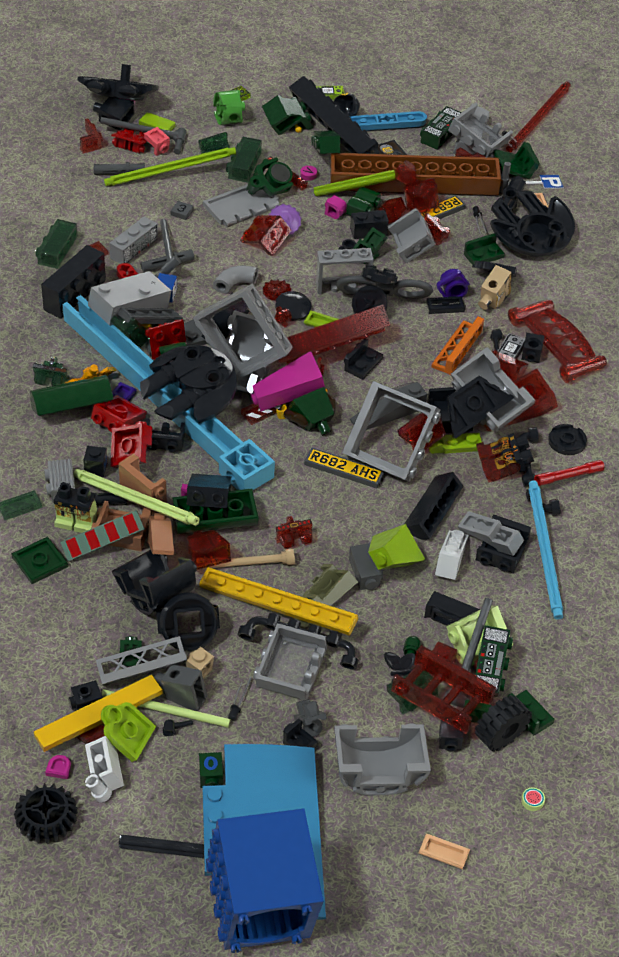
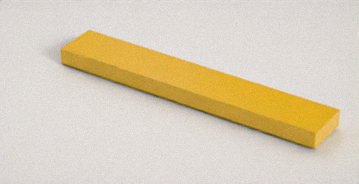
[33,674,163,752]

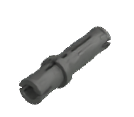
[94,162,145,175]
[140,249,194,273]

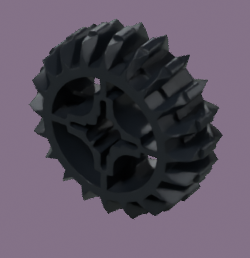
[14,783,78,844]

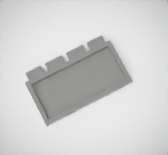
[203,184,280,227]

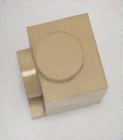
[185,647,214,679]

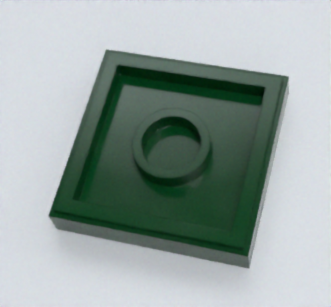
[11,536,68,584]

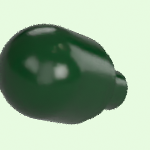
[403,636,421,658]

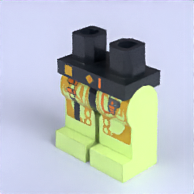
[54,482,97,533]

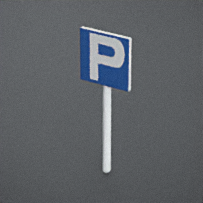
[508,175,564,189]

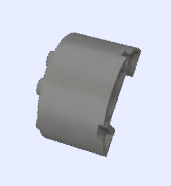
[227,310,273,394]
[451,347,535,431]
[334,723,431,796]

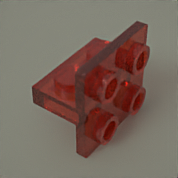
[397,412,445,450]

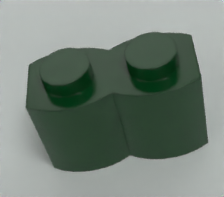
[346,187,382,216]

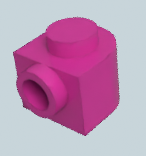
[325,195,347,219]

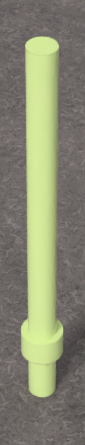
[101,689,231,728]

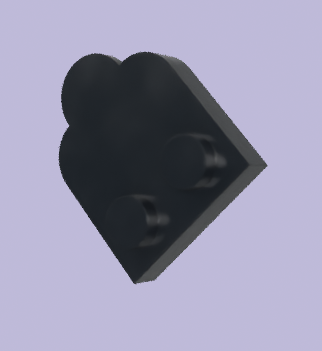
[472,260,517,278]

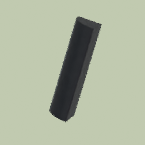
[404,472,464,540]

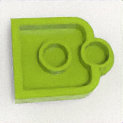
[101,702,156,762]

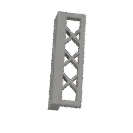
[96,636,187,685]

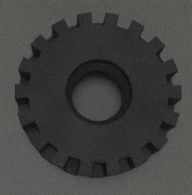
[475,695,532,752]

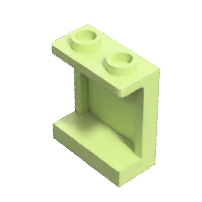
[446,606,513,666]

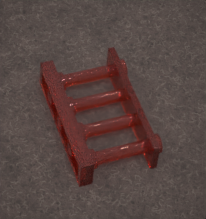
[391,645,496,734]

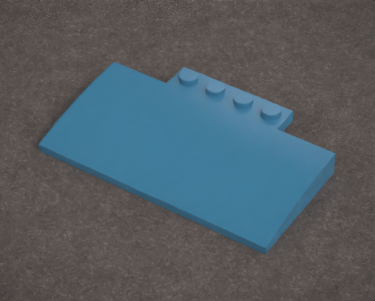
[203,744,326,920]

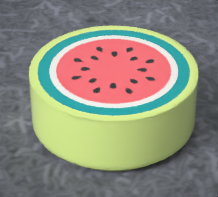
[521,788,545,811]

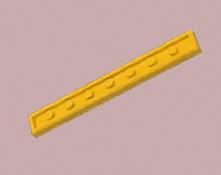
[199,567,359,636]

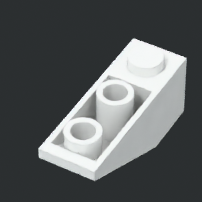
[435,530,469,580]

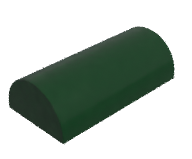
[30,375,113,416]
[172,489,259,534]

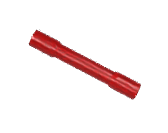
[534,460,605,486]

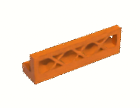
[431,316,484,375]

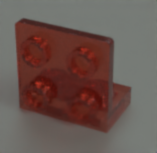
[240,215,292,256]

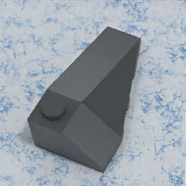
[350,382,427,430]

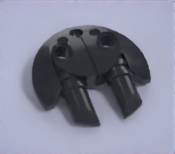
[77,64,159,100]
[490,191,575,257]
[140,345,237,423]

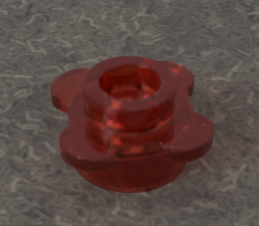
[274,306,292,327]

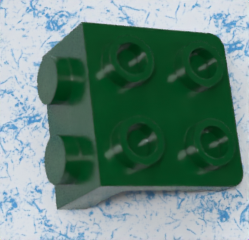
[493,142,540,179]

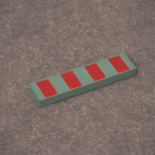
[60,510,145,561]

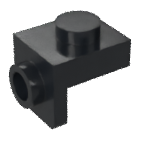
[283,719,318,749]

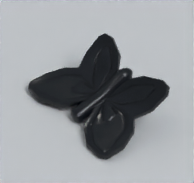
[384,652,421,695]

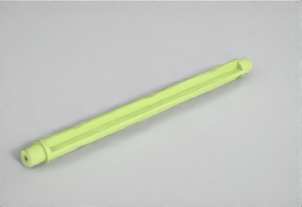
[73,469,200,526]

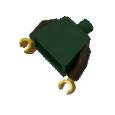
[276,387,336,436]

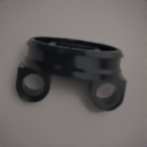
[156,592,220,652]

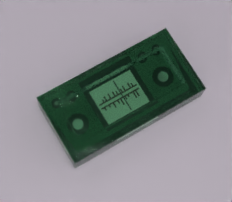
[0,490,42,521]

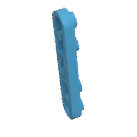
[350,111,427,131]

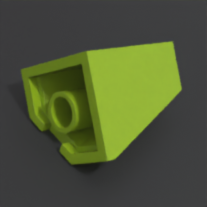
[368,524,425,570]

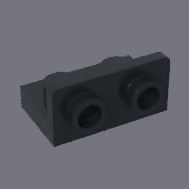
[344,338,383,380]

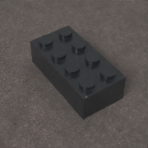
[41,245,106,319]

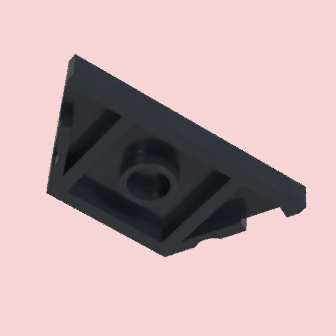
[447,376,514,439]

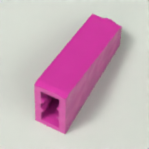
[251,352,325,411]

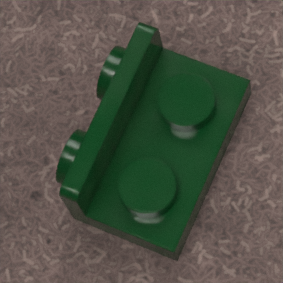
[464,233,505,264]
[507,690,555,736]

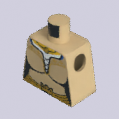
[478,265,511,310]

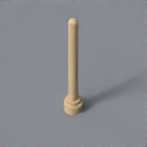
[196,549,295,569]

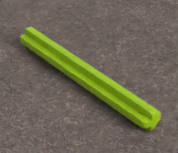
[313,170,396,196]

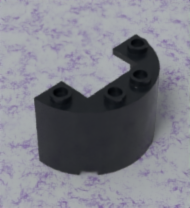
[112,550,197,615]

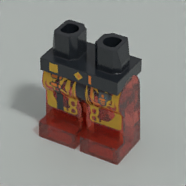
[476,433,534,483]

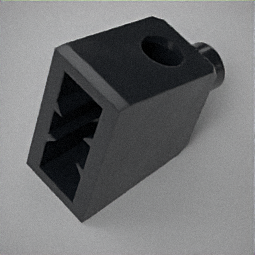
[93,97,135,130]

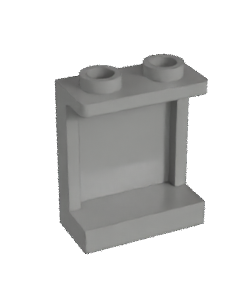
[388,208,436,263]

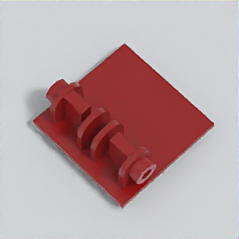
[111,128,148,154]
[145,319,187,361]

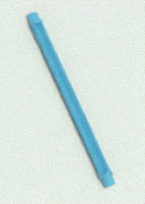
[528,480,563,620]

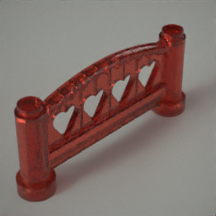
[508,299,607,383]

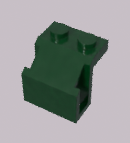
[262,95,313,135]

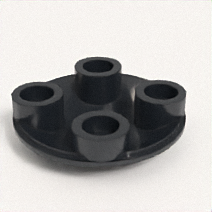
[275,291,312,321]

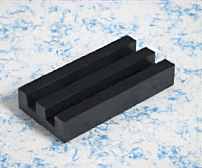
[426,296,465,314]

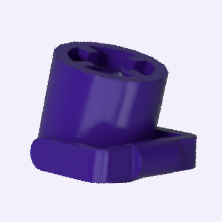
[436,269,470,298]

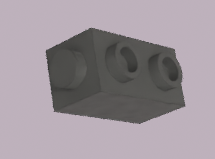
[349,543,383,590]

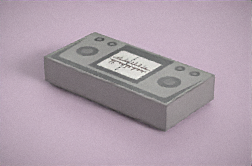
[495,333,525,366]

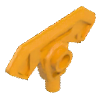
[64,364,116,384]

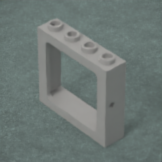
[193,283,293,380]
[342,381,441,481]

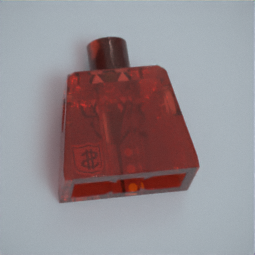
[187,530,231,570]

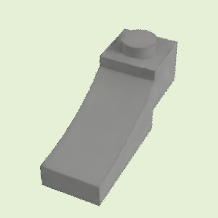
[458,511,524,556]

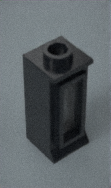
[424,591,481,626]

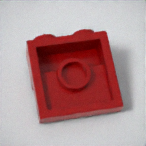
[91,395,147,433]
[110,421,152,468]

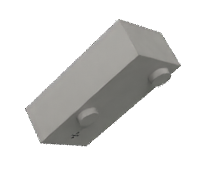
[88,271,172,325]

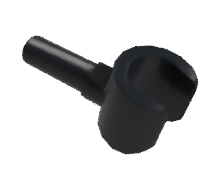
[490,329,502,352]
[163,719,193,737]

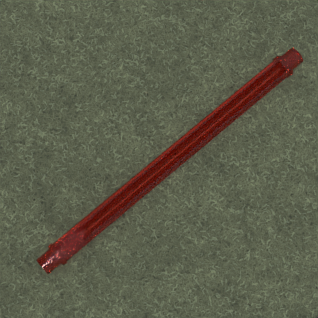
[506,81,571,153]

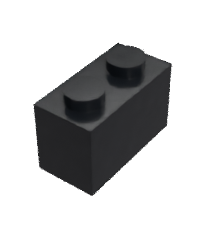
[350,210,389,239]

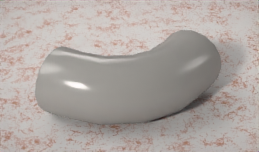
[213,265,258,294]

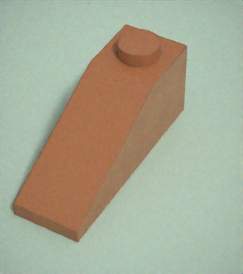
[147,513,174,555]

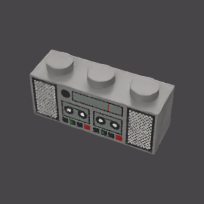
[109,216,158,264]

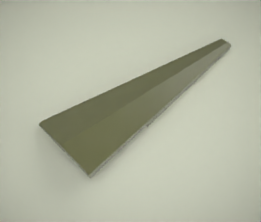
[282,564,358,647]

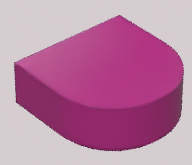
[45,755,71,779]

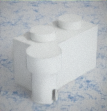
[85,736,124,803]

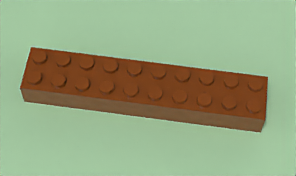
[330,153,501,195]

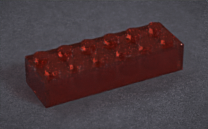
[279,304,391,365]

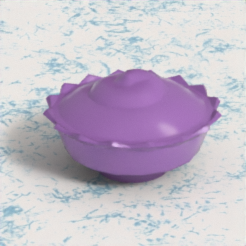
[268,204,302,236]

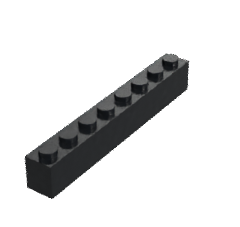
[289,76,380,154]

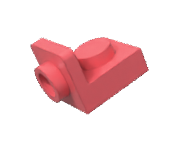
[144,127,170,156]

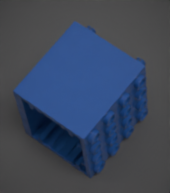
[206,808,324,953]

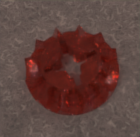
[263,279,291,301]

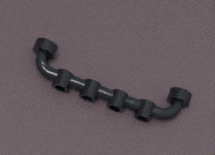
[517,427,560,515]
[237,613,359,670]

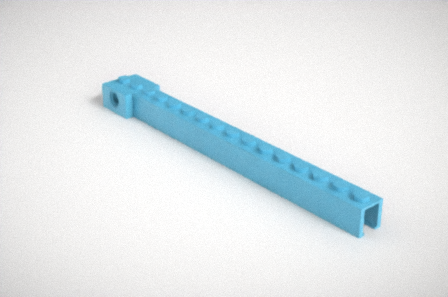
[63,295,275,490]

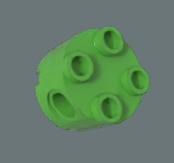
[213,90,245,125]

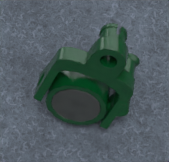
[246,157,293,196]

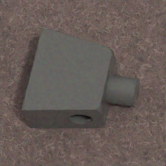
[155,665,208,711]

